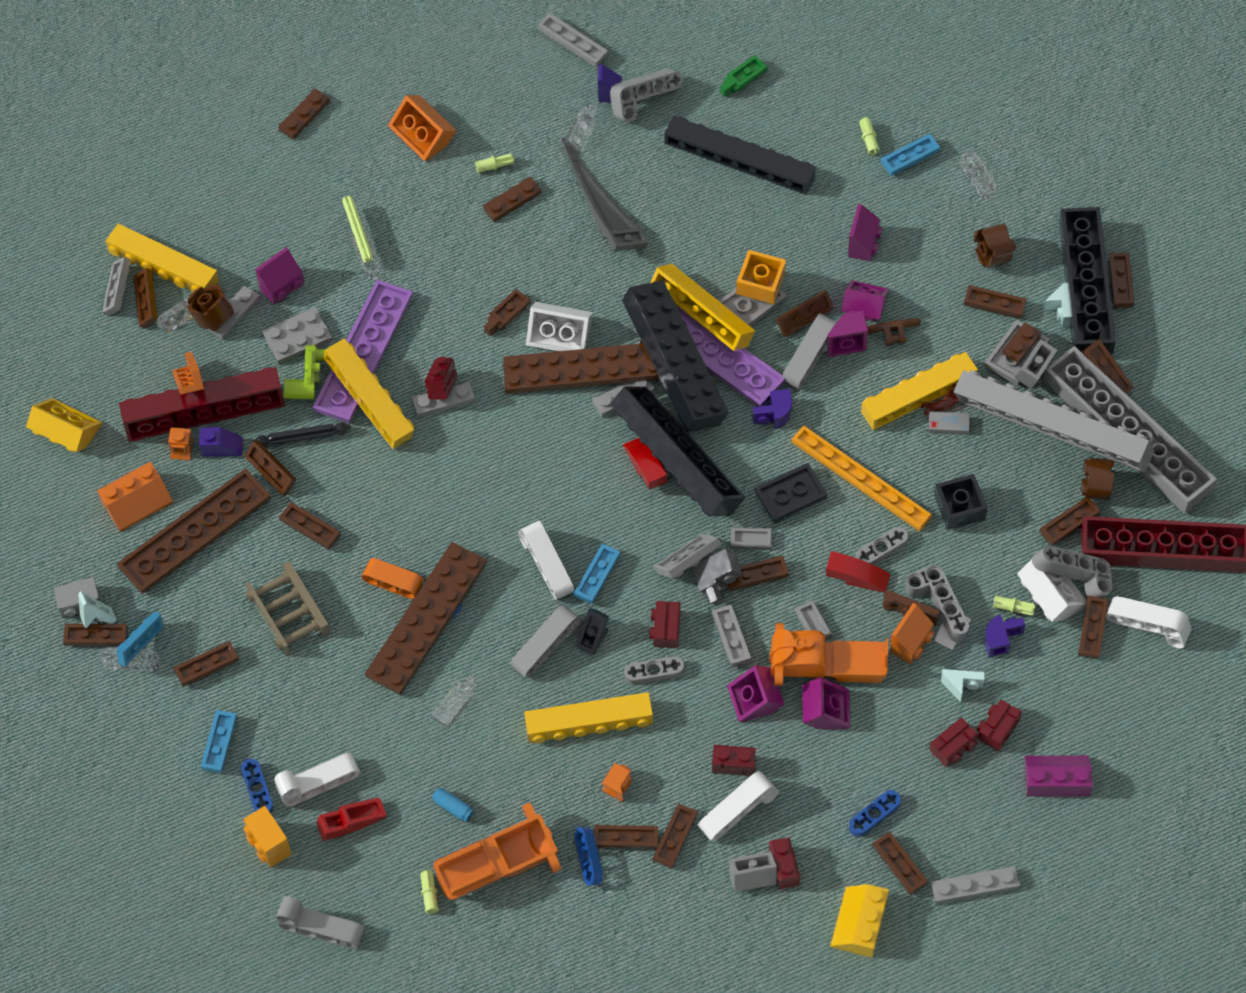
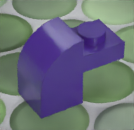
[752,389,792,429]
[984,615,1025,657]

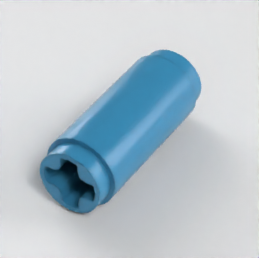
[432,787,475,823]

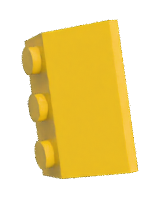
[26,398,102,452]
[830,884,889,958]

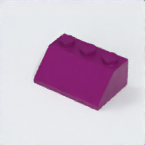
[1024,755,1093,796]

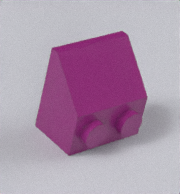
[848,204,883,262]
[255,247,305,304]
[841,280,889,321]
[827,311,868,357]
[727,665,785,722]
[802,677,850,729]

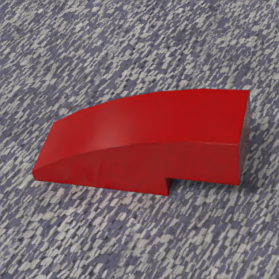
[623,437,667,490]
[826,551,890,593]
[316,797,387,841]

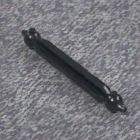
[252,422,351,446]

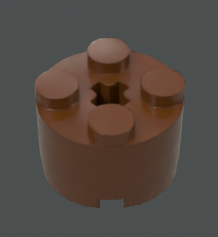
[973,223,1016,268]
[187,284,234,331]
[1080,457,1115,500]

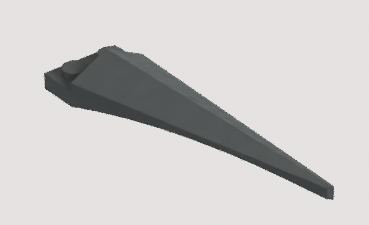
[560,137,649,251]

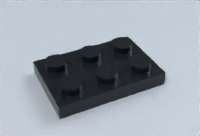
[754,463,828,523]

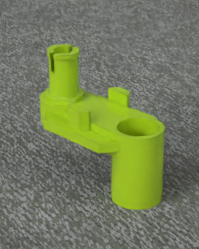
[284,345,325,400]

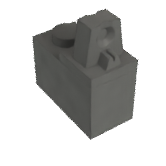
[692,548,743,606]

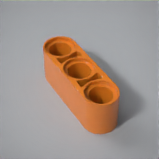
[361,558,424,599]

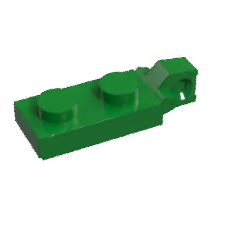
[720,55,768,97]

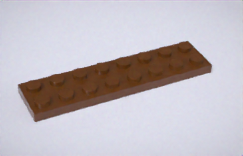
[503,343,660,394]
[116,468,271,594]
[365,542,487,696]

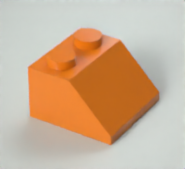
[890,603,934,664]

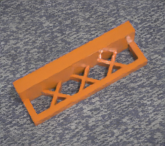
[172,351,204,395]

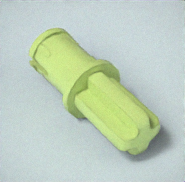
[859,117,880,155]
[475,154,514,173]
[993,595,1035,615]
[421,870,439,914]

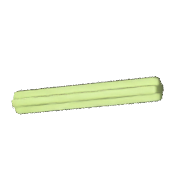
[343,196,373,263]

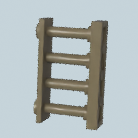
[245,561,330,656]

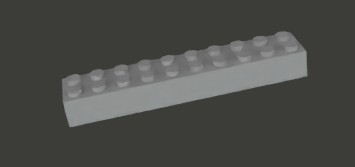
[1043,346,1217,514]
[954,370,1155,473]

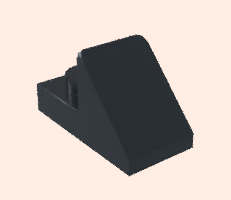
[576,608,609,654]

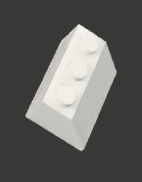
[526,302,593,351]
[1017,559,1086,622]

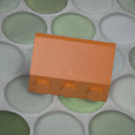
[388,95,457,161]
[97,461,173,532]

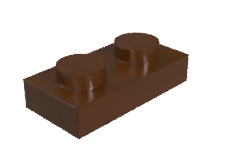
[1002,322,1041,364]

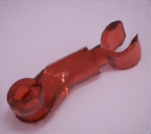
[921,385,959,415]

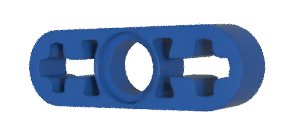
[241,759,273,814]
[849,790,901,837]
[574,827,603,886]

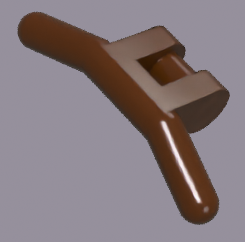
[867,318,921,346]

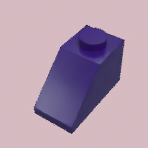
[597,65,623,103]
[199,427,243,457]

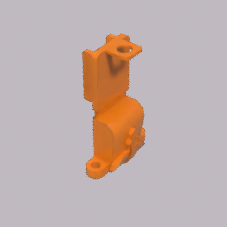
[769,623,888,686]
[433,802,562,900]

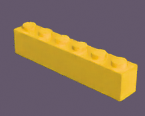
[105,223,219,293]
[650,263,755,351]
[323,338,414,449]
[861,352,978,430]
[524,692,653,744]

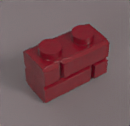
[424,357,458,400]
[650,601,681,648]
[977,700,1022,751]
[929,718,978,767]
[712,745,756,776]
[769,837,800,889]

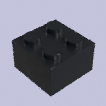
[934,474,987,530]

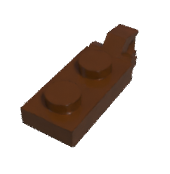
[484,289,531,336]

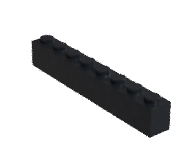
[664,116,815,195]

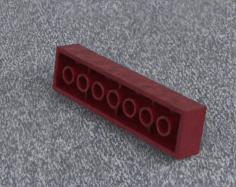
[118,367,285,442]
[1081,516,1246,573]

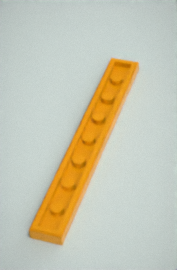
[791,426,933,532]

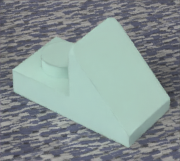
[1044,283,1071,327]
[78,591,117,628]
[941,669,984,701]

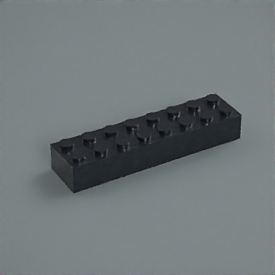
[1059,207,1116,355]
[622,280,729,433]
[610,386,746,517]

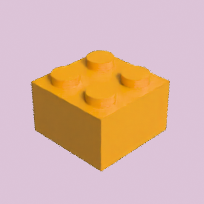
[736,250,786,304]
[243,806,292,868]

